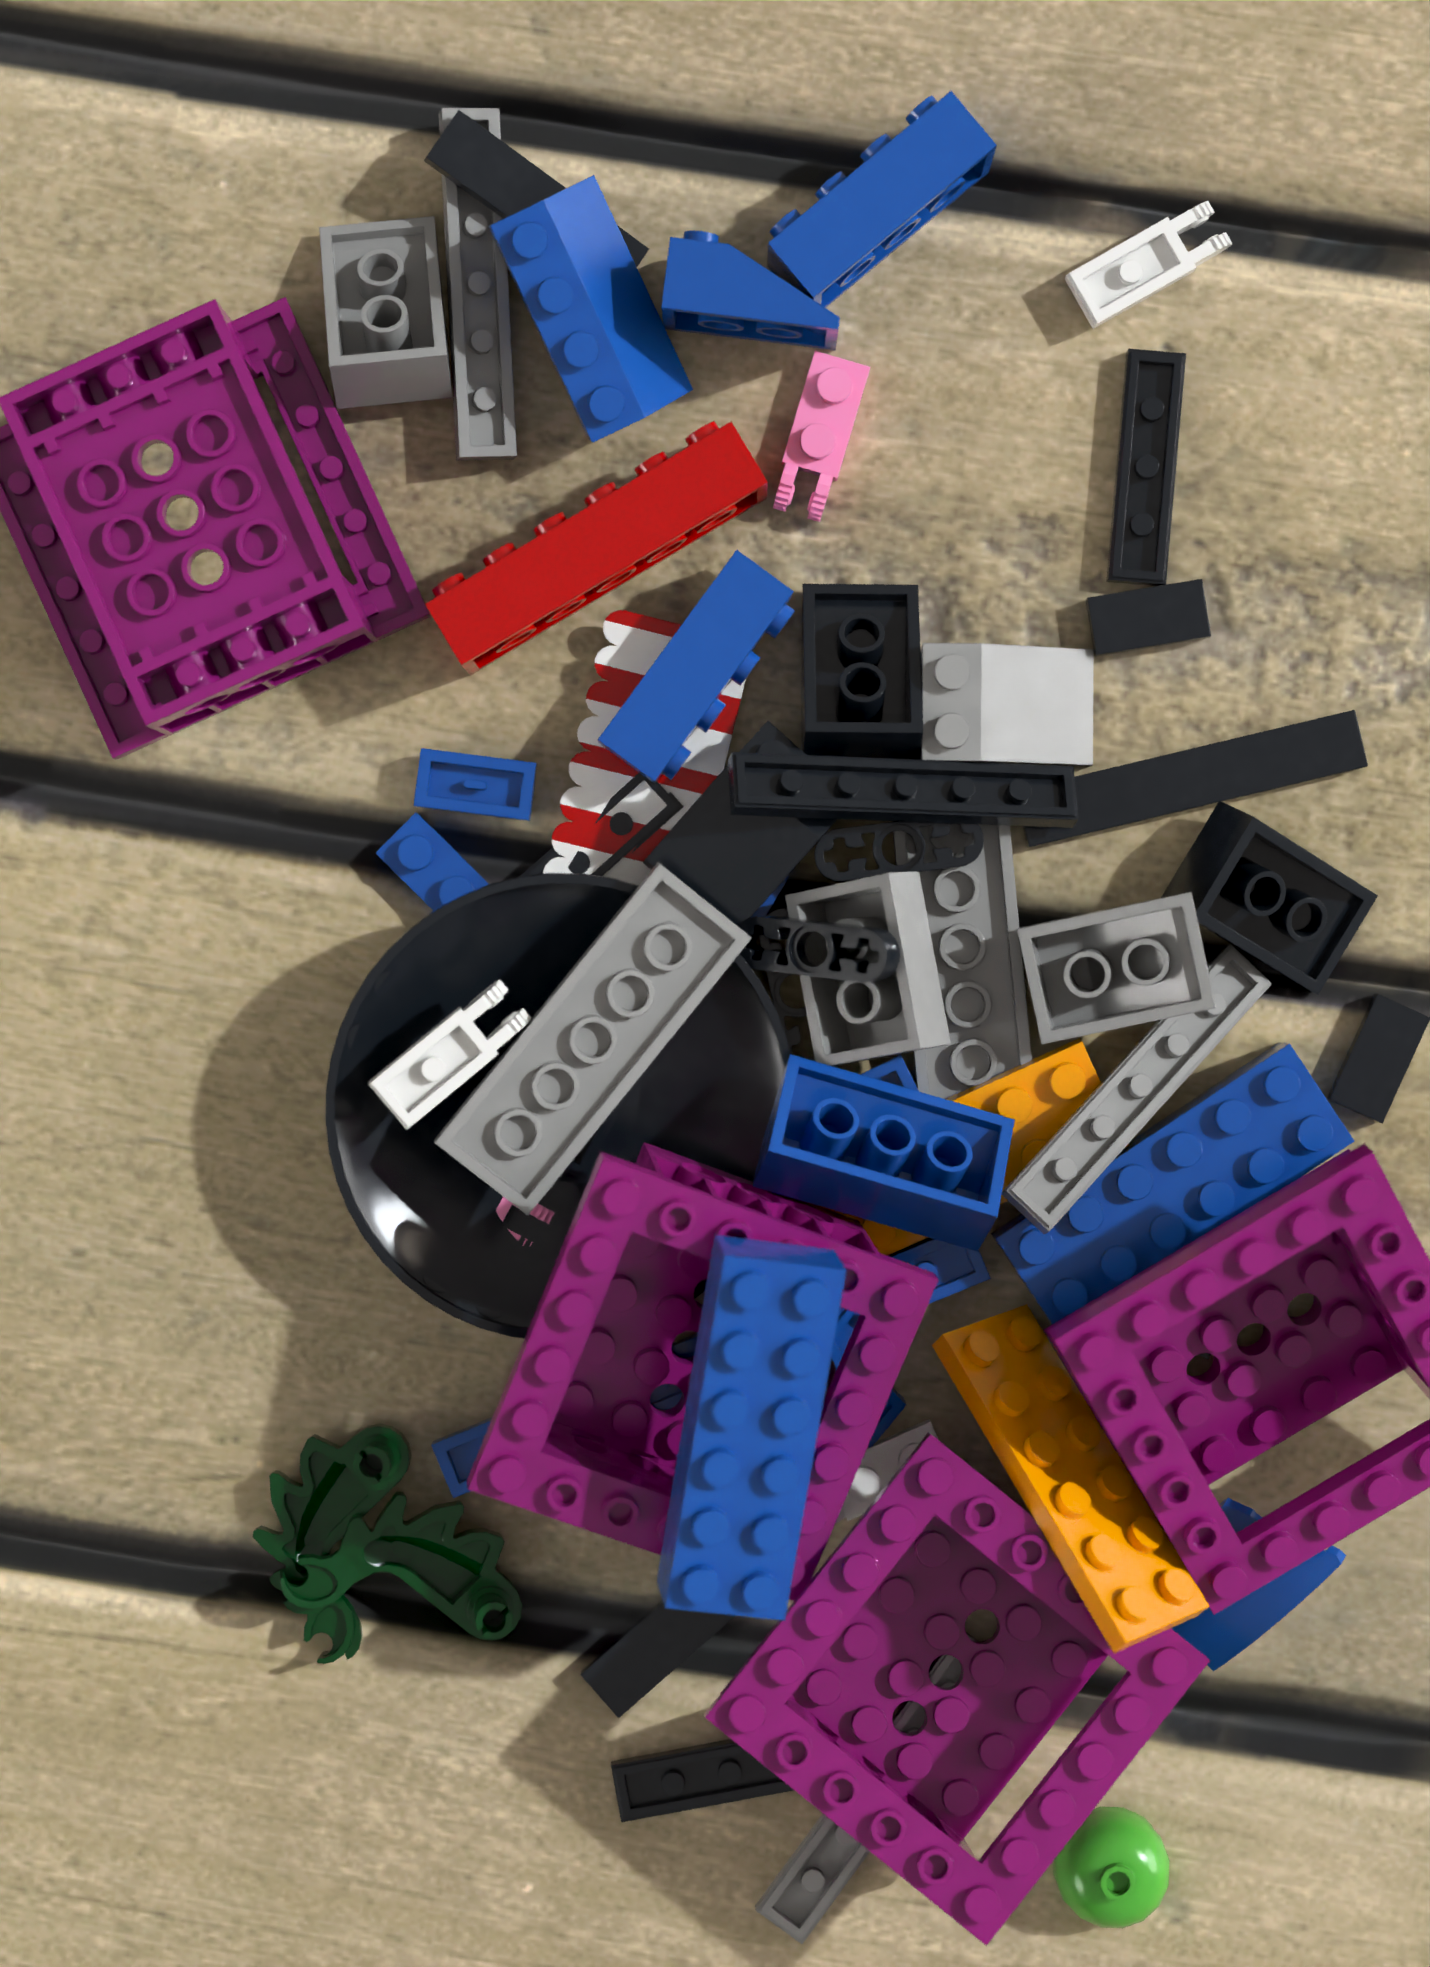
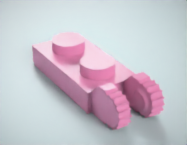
[773,351,870,522]

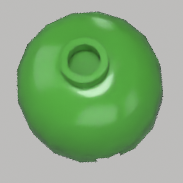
[1053,1806,1170,1929]

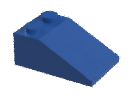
[661,230,840,350]

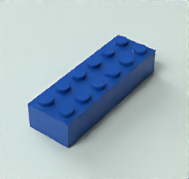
[991,1042,1355,1325]
[657,1235,846,1621]

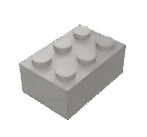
[785,872,951,1066]

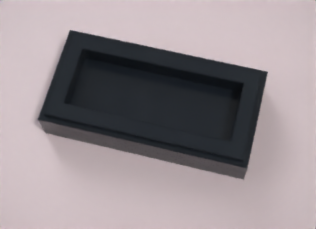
[1086,579,1211,657]
[1327,994,1430,1123]

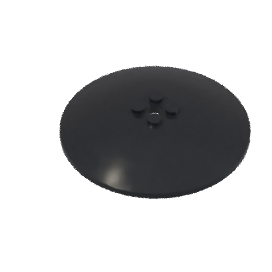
[325,873,790,1339]

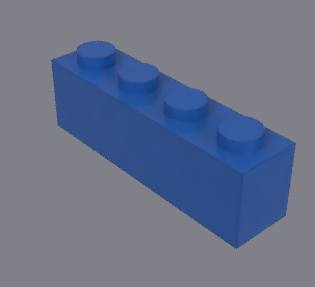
[598,550,795,784]

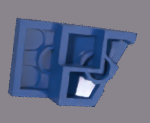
[1171,1498,1346,1672]

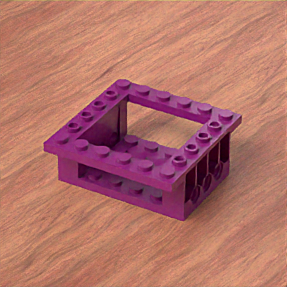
[0,297,431,760]
[466,1142,939,1601]
[1044,1143,1430,1615]
[704,1432,1210,1946]

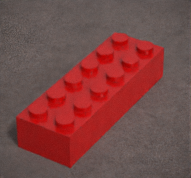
[425,421,768,676]

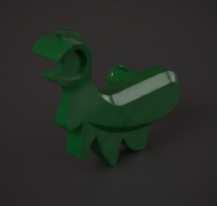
[253,1424,412,1664]
[280,1491,522,1640]

